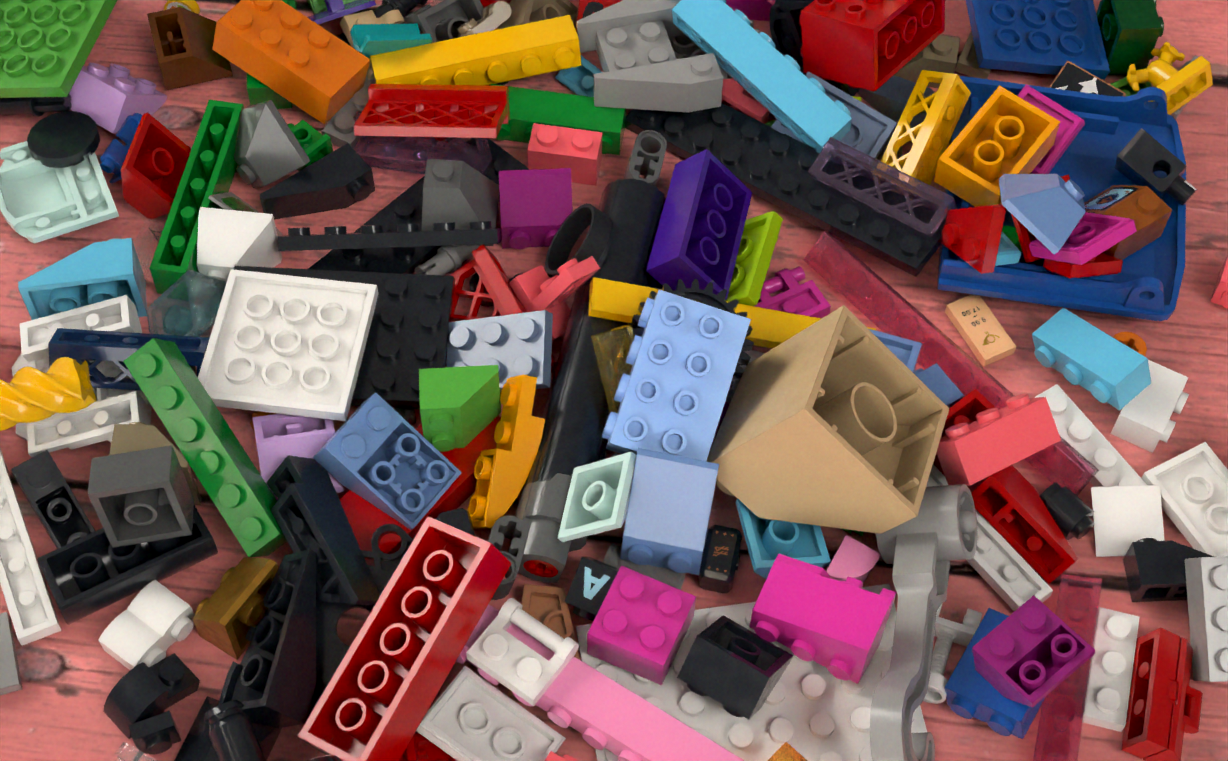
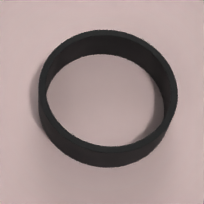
[545,204,612,276]

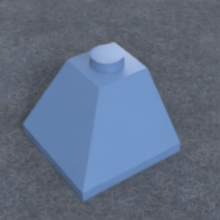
[999,174,1086,255]

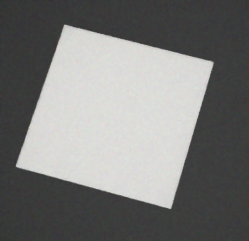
[1091,485,1165,557]

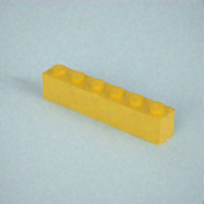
[370,15,582,86]

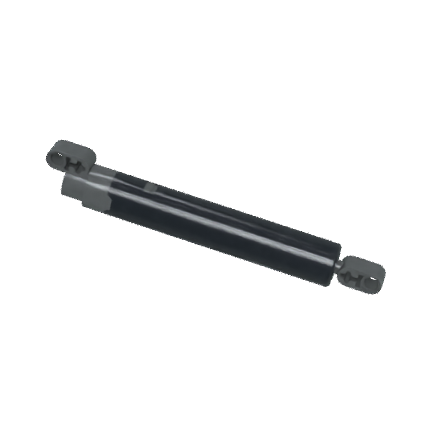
[488,130,667,600]

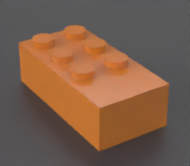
[212,0,371,124]

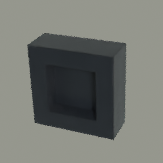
[129,710,182,756]

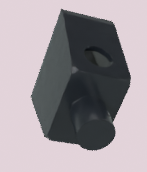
[1115,128,1197,206]

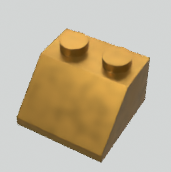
[193,557,278,660]

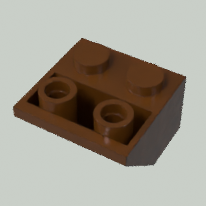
[147,7,233,90]

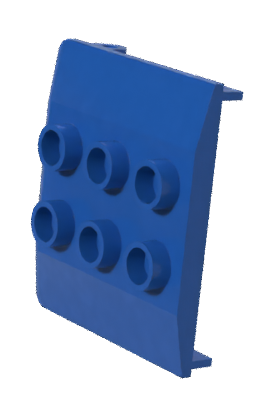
[937,76,1186,321]

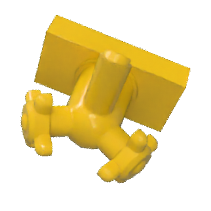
[1127,42,1213,115]

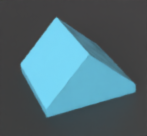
[735,498,831,579]

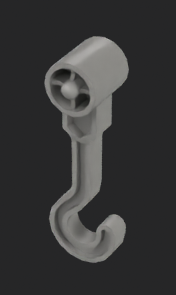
[870,484,977,761]

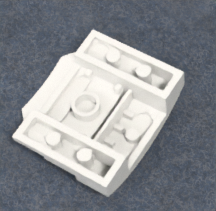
[11,295,152,457]

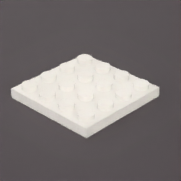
[198,269,379,421]

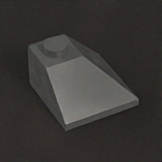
[234,100,311,188]
[422,159,500,246]

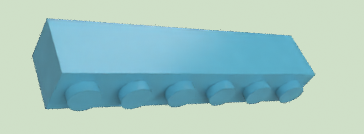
[672,0,852,155]

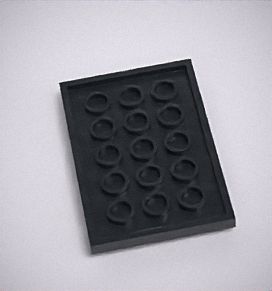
[234,266,455,409]

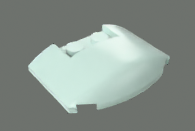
[0,141,119,244]

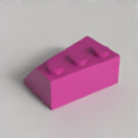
[749,554,897,684]

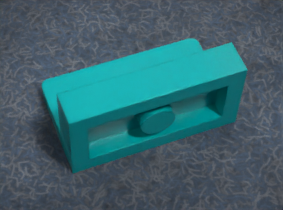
[350,23,432,61]

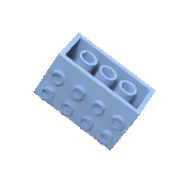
[602,289,751,461]

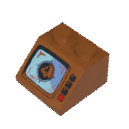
[1084,185,1172,260]

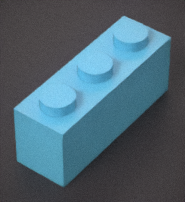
[1032,308,1151,411]

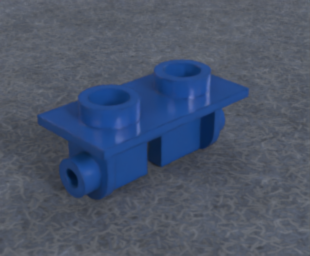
[100,113,142,184]

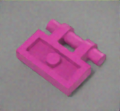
[755,266,831,318]

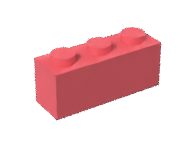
[936,393,1061,486]

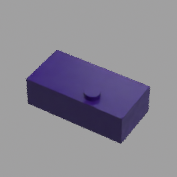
[646,149,752,301]

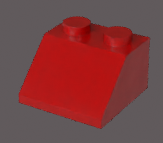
[121,112,191,220]

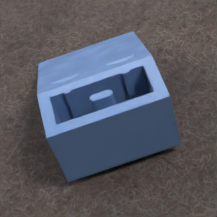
[313,392,462,530]

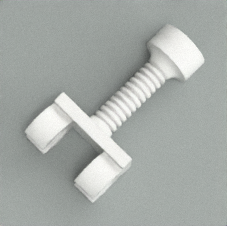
[923,603,982,704]

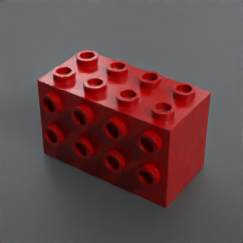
[799,0,945,92]

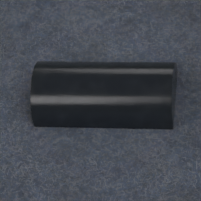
[37,505,218,625]

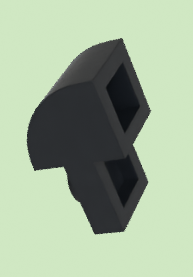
[103,653,200,739]

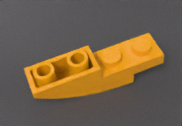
[468,374,545,529]

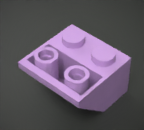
[69,63,167,133]
[253,414,344,501]

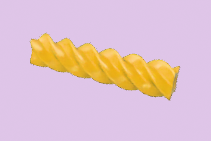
[0,357,96,431]

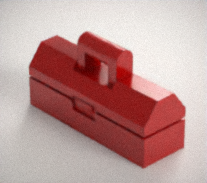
[1121,627,1203,761]

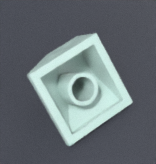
[557,452,637,542]

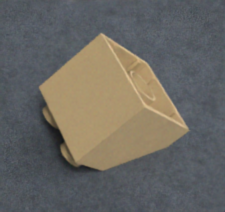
[707,305,949,534]

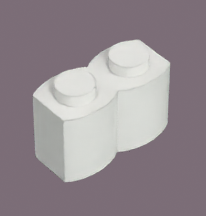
[98,580,195,670]

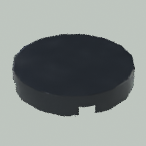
[27,111,100,168]

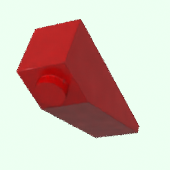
[971,465,1078,584]

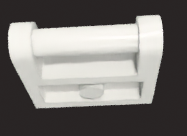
[466,598,579,706]

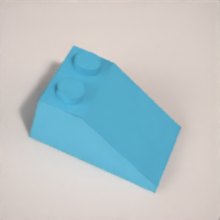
[18,238,148,320]

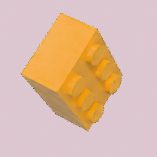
[934,85,1060,207]

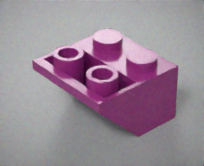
[972,595,1095,707]

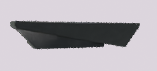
[267,455,380,605]

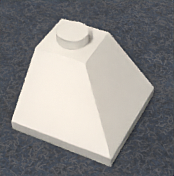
[197,207,282,289]

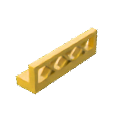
[873,70,971,202]

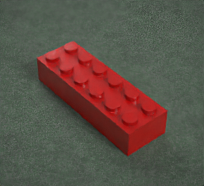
[297,516,512,761]

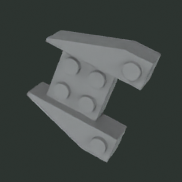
[577,0,723,113]

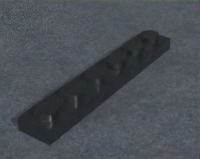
[278,221,501,251]

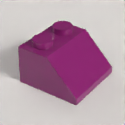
[499,168,573,249]

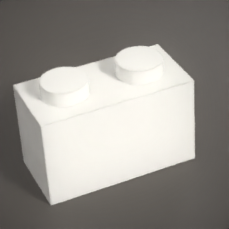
[1110,360,1189,453]

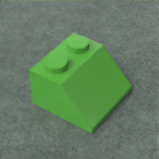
[419,365,501,452]

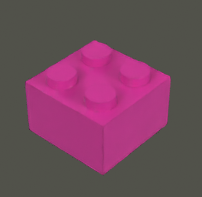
[587,566,696,685]

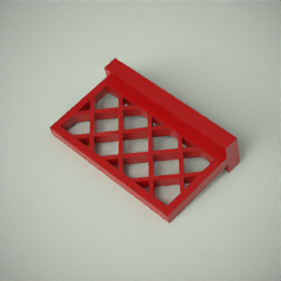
[354,84,510,138]
[449,244,557,394]

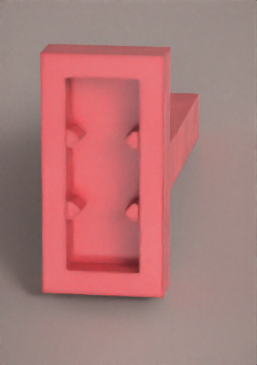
[509,256,601,343]

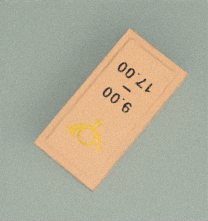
[945,294,1017,367]

